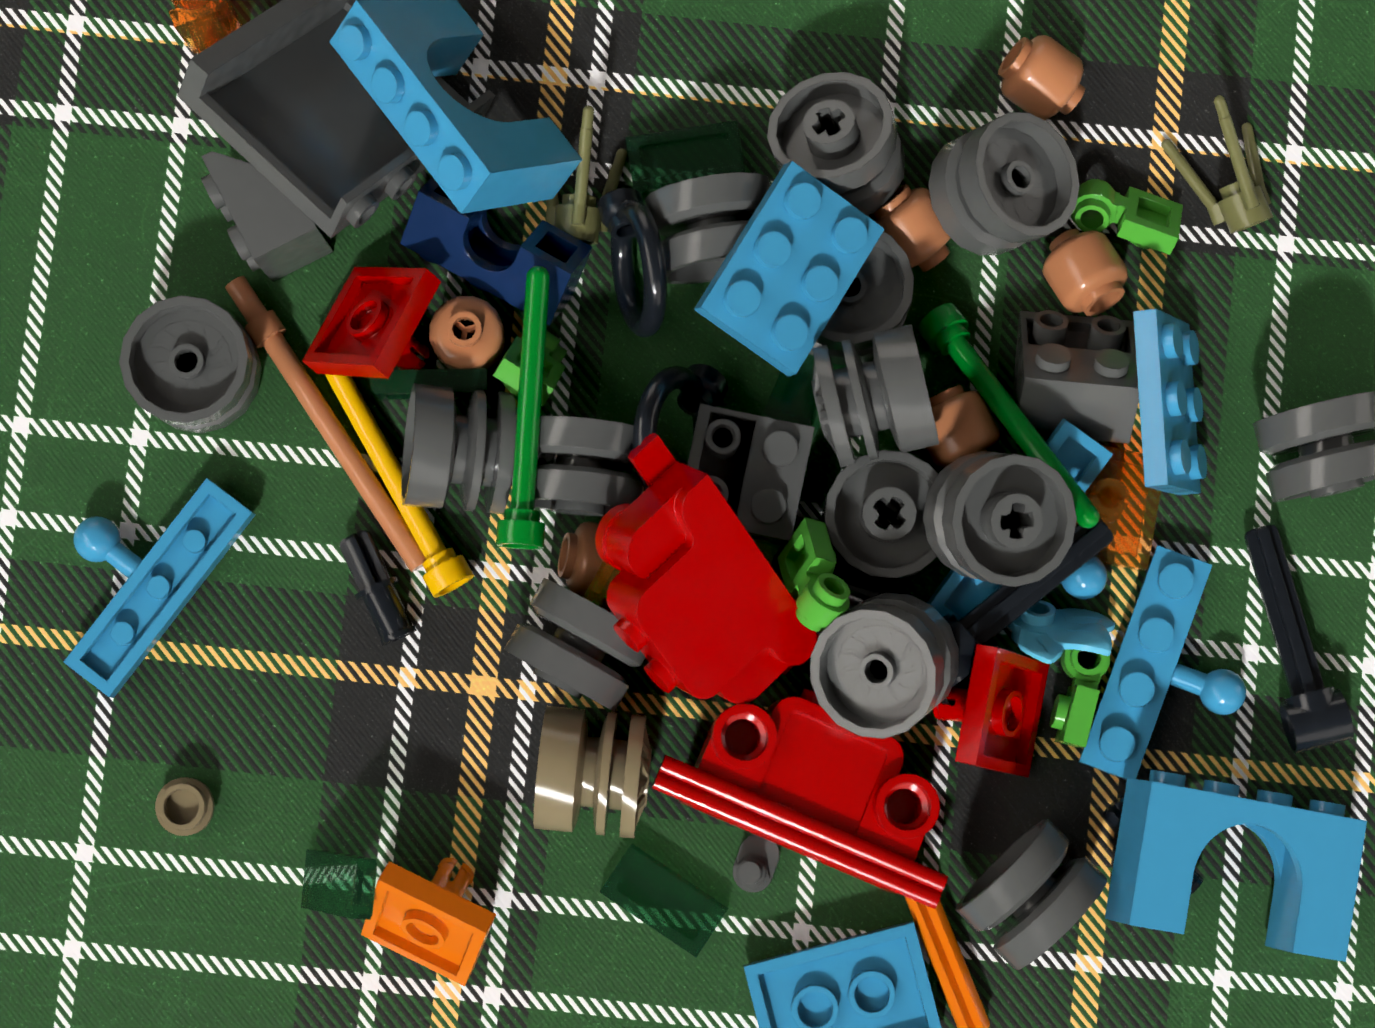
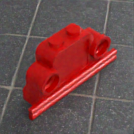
[595,433,819,704]
[651,689,948,909]

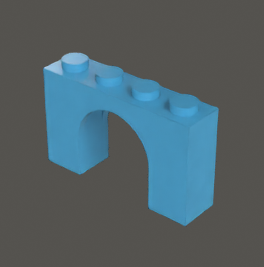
[330,0,583,214]
[1105,770,1367,962]

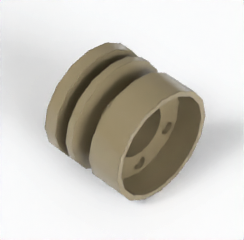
[533,706,652,839]

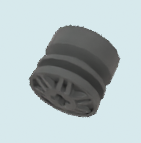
[811,324,939,467]
[401,383,517,514]

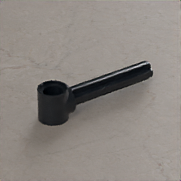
[943,518,1114,687]
[1244,525,1354,754]

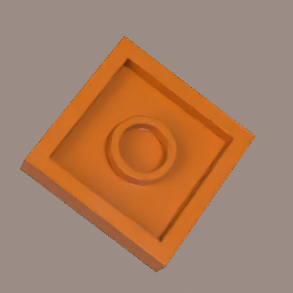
[361,857,496,986]

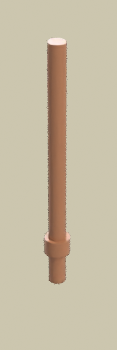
[225,276,426,572]

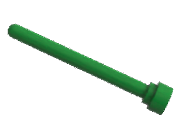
[496,266,550,550]
[918,303,1100,528]

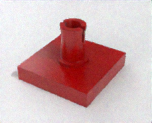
[302,267,441,379]
[933,644,1050,778]

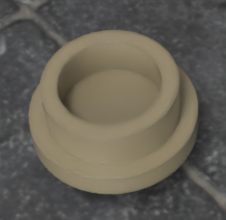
[155,777,215,836]

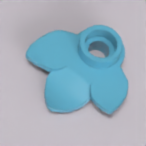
[1008,600,1115,664]

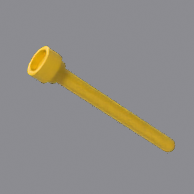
[325,374,474,598]

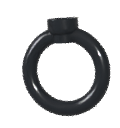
[597,188,667,338]
[633,364,728,490]

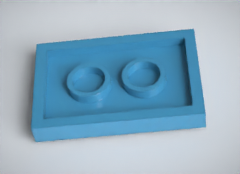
[693,161,884,376]
[1133,309,1207,495]
[743,921,942,1028]

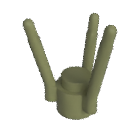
[1161,95,1273,234]
[546,105,627,245]

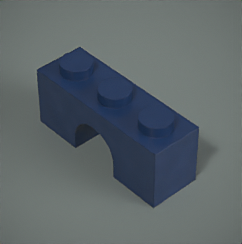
[400,177,593,326]

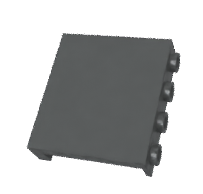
[178,0,495,238]

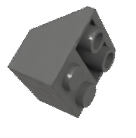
[201,151,333,282]
[1012,310,1139,444]
[687,403,815,546]

